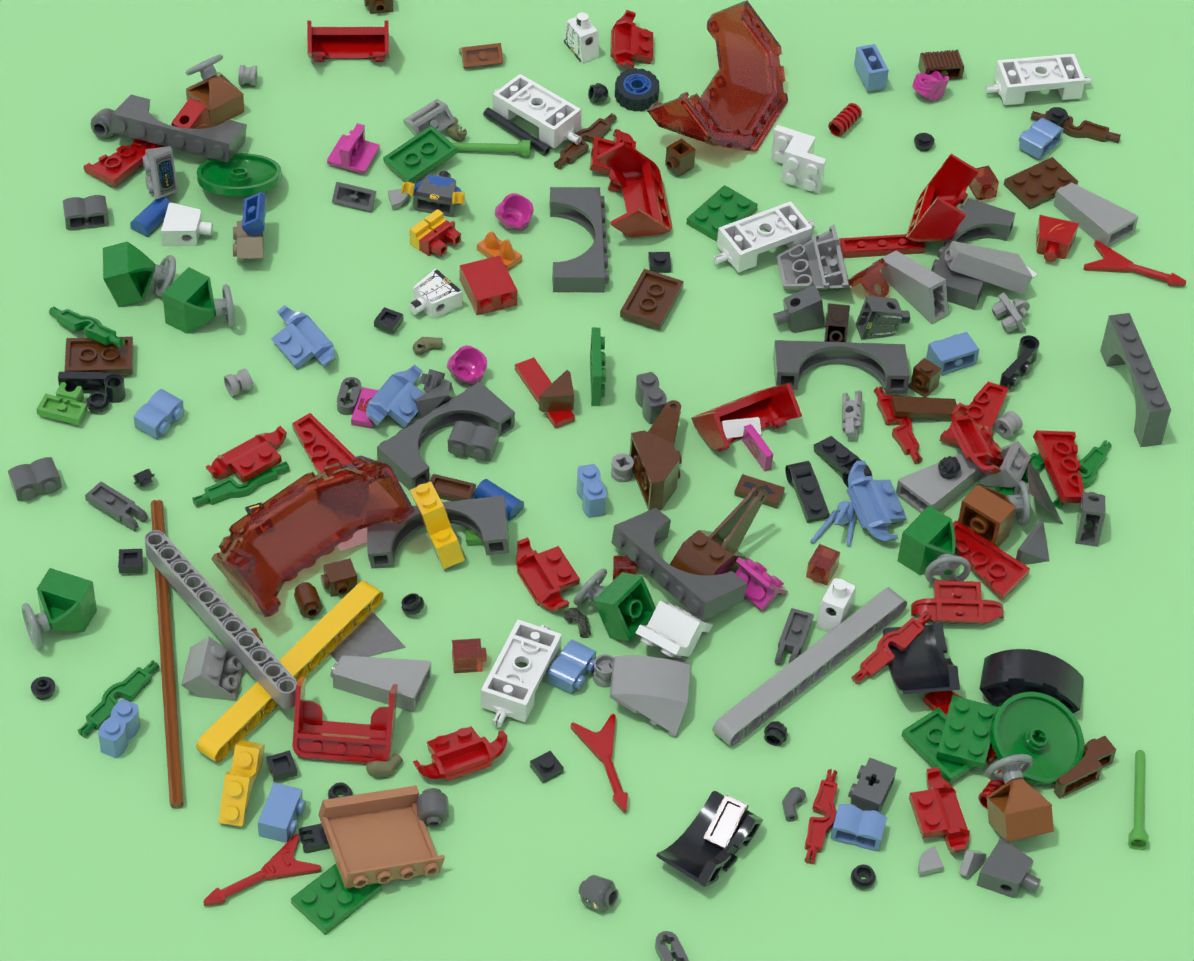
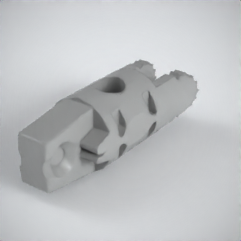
[842,390,862,441]

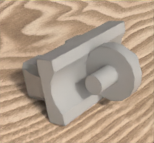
[991,292,1030,333]

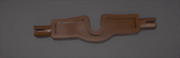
[1031,111,1121,143]
[554,113,617,169]

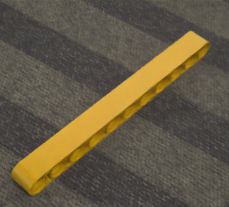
[196,580,384,763]

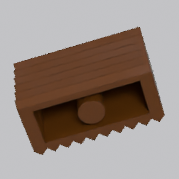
[918,49,965,80]

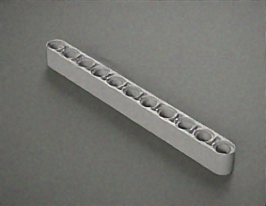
[145,530,297,708]
[712,587,907,747]

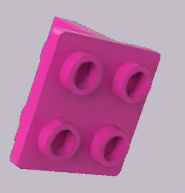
[327,123,380,174]
[735,557,788,611]

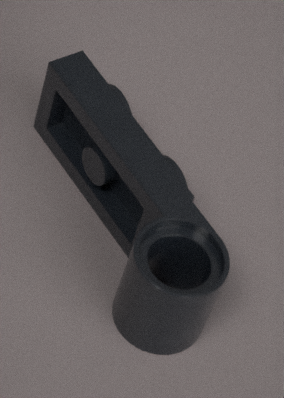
[1000,335,1039,389]
[58,371,126,403]
[813,436,872,488]
[785,461,830,523]

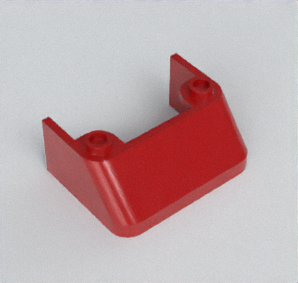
[307,20,389,62]
[597,141,672,238]
[906,154,979,242]
[691,383,802,452]
[292,676,398,763]

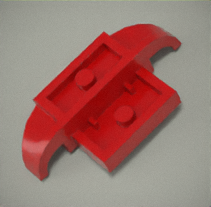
[610,10,653,70]
[589,129,636,193]
[949,403,1004,475]
[205,426,287,483]
[516,537,580,611]
[911,580,1004,625]
[413,726,507,781]
[909,767,970,853]

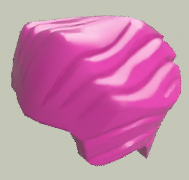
[912,71,949,101]
[495,193,534,231]
[447,345,487,385]

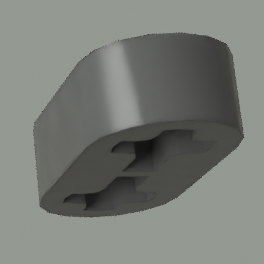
[337,377,361,415]
[655,931,689,961]

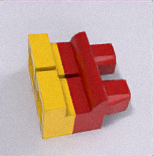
[410,209,461,257]

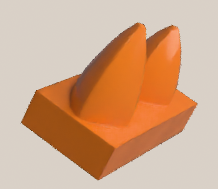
[477,232,522,271]

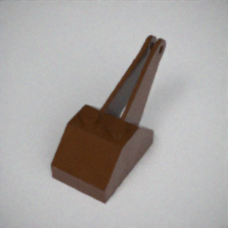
[629,400,682,511]
[670,485,768,575]

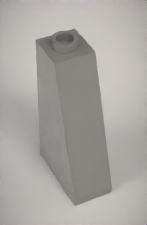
[1053,182,1138,247]
[944,241,1033,294]
[880,251,948,324]
[896,453,983,513]
[330,655,431,713]

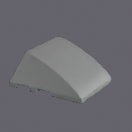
[776,225,850,291]
[610,655,690,738]

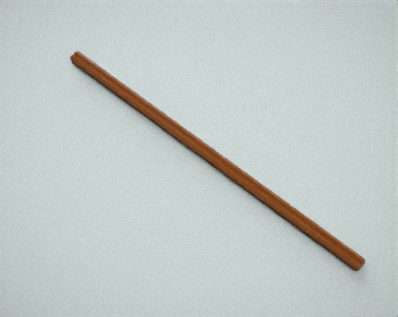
[151,500,183,808]

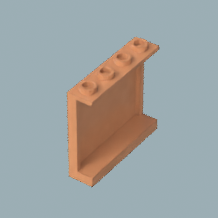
[318,785,445,889]

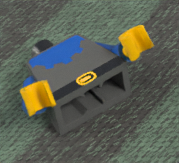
[401,171,465,218]

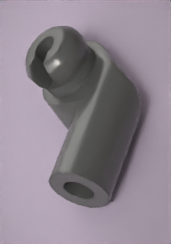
[782,787,806,822]

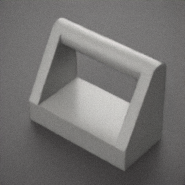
[403,99,456,136]
[980,441,1031,488]

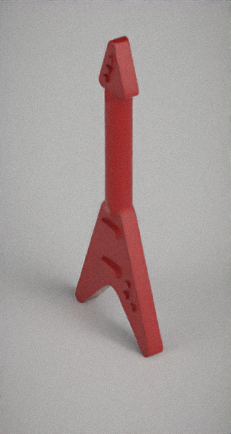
[1083,240,1186,286]
[571,714,628,813]
[203,834,321,906]

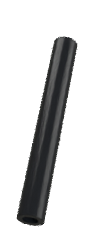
[483,107,551,155]

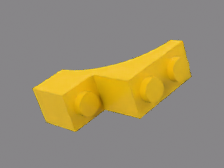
[410,481,465,569]
[218,740,265,827]

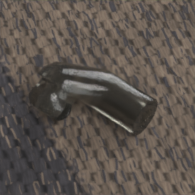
[564,607,591,638]

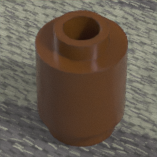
[294,582,323,618]

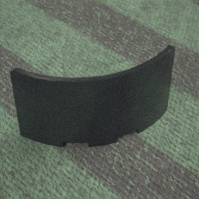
[883,622,960,694]
[980,649,1084,713]
[656,791,763,887]

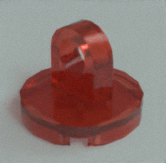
[849,258,889,297]

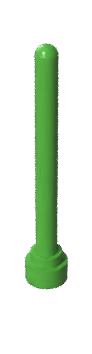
[452,140,531,157]
[1128,750,1149,850]

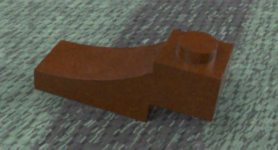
[1054,736,1116,799]

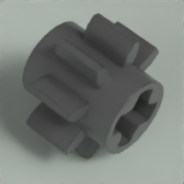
[420,369,448,392]

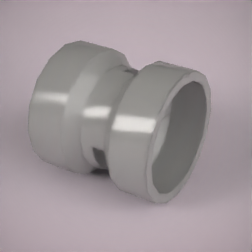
[224,368,253,397]
[593,654,614,688]

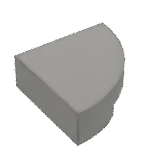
[388,188,409,210]
[918,846,944,877]
[959,850,987,876]

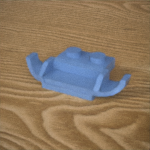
[271,305,335,370]
[366,364,425,428]
[846,461,907,541]

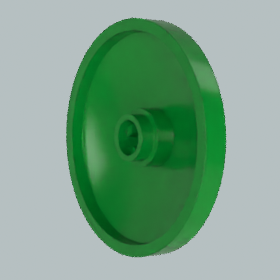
[197,153,281,197]
[990,692,1084,786]

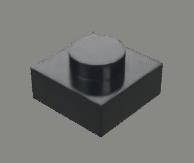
[648,252,671,273]
[374,307,404,334]
[118,549,143,573]
[266,750,297,782]
[530,750,564,783]

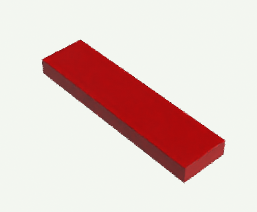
[839,234,925,258]
[515,357,575,428]

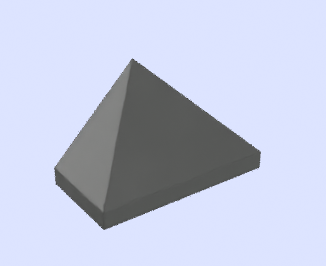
[332,182,377,212]
[415,380,455,418]
[1016,520,1050,565]

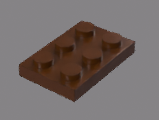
[1004,157,1078,210]
[620,269,684,330]
[64,336,133,375]

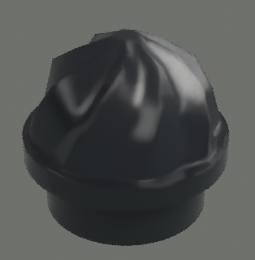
[588,83,608,103]
[938,456,961,479]
[764,721,788,746]

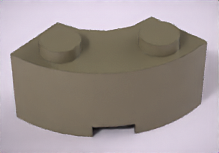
[233,221,264,259]

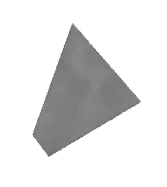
[1027,462,1063,524]
[330,612,406,662]

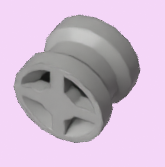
[238,65,257,86]
[994,411,1023,439]
[611,454,634,482]

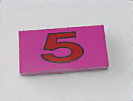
[351,387,378,429]
[742,424,773,472]

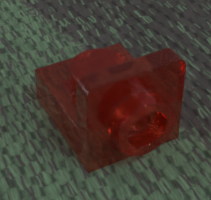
[613,556,637,581]

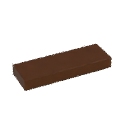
[890,396,957,420]

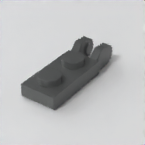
[85,481,148,530]
[775,608,814,664]

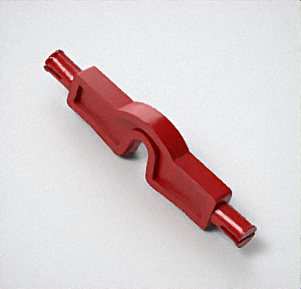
[874,386,923,464]
[851,611,932,685]
[804,769,838,864]

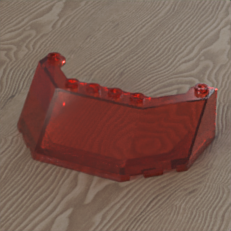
[647,0,788,152]
[211,455,415,617]

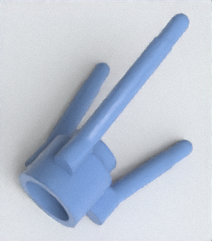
[810,501,857,547]

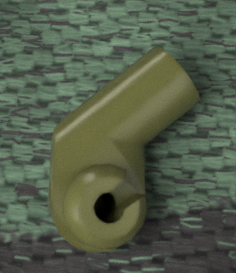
[447,117,467,141]
[412,337,443,355]
[366,753,403,777]

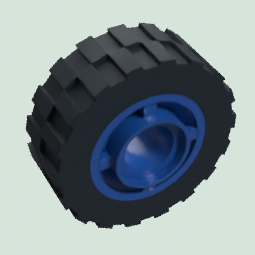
[615,68,660,112]

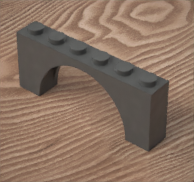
[111,94,247,163]
[549,187,609,293]
[931,198,1016,310]
[1100,313,1171,447]
[773,340,909,393]
[377,382,515,491]
[367,496,509,569]
[611,508,747,621]

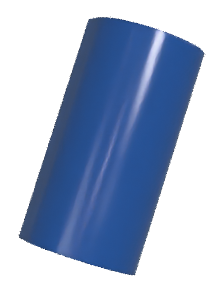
[242,192,267,236]
[130,197,171,237]
[474,479,524,521]

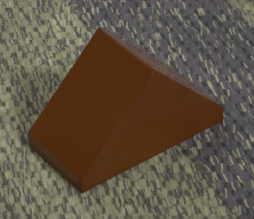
[539,370,574,412]

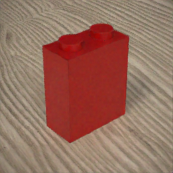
[459,255,518,315]

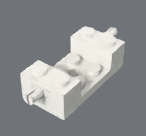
[985,54,1091,105]
[493,74,582,149]
[713,201,815,273]
[481,619,562,728]

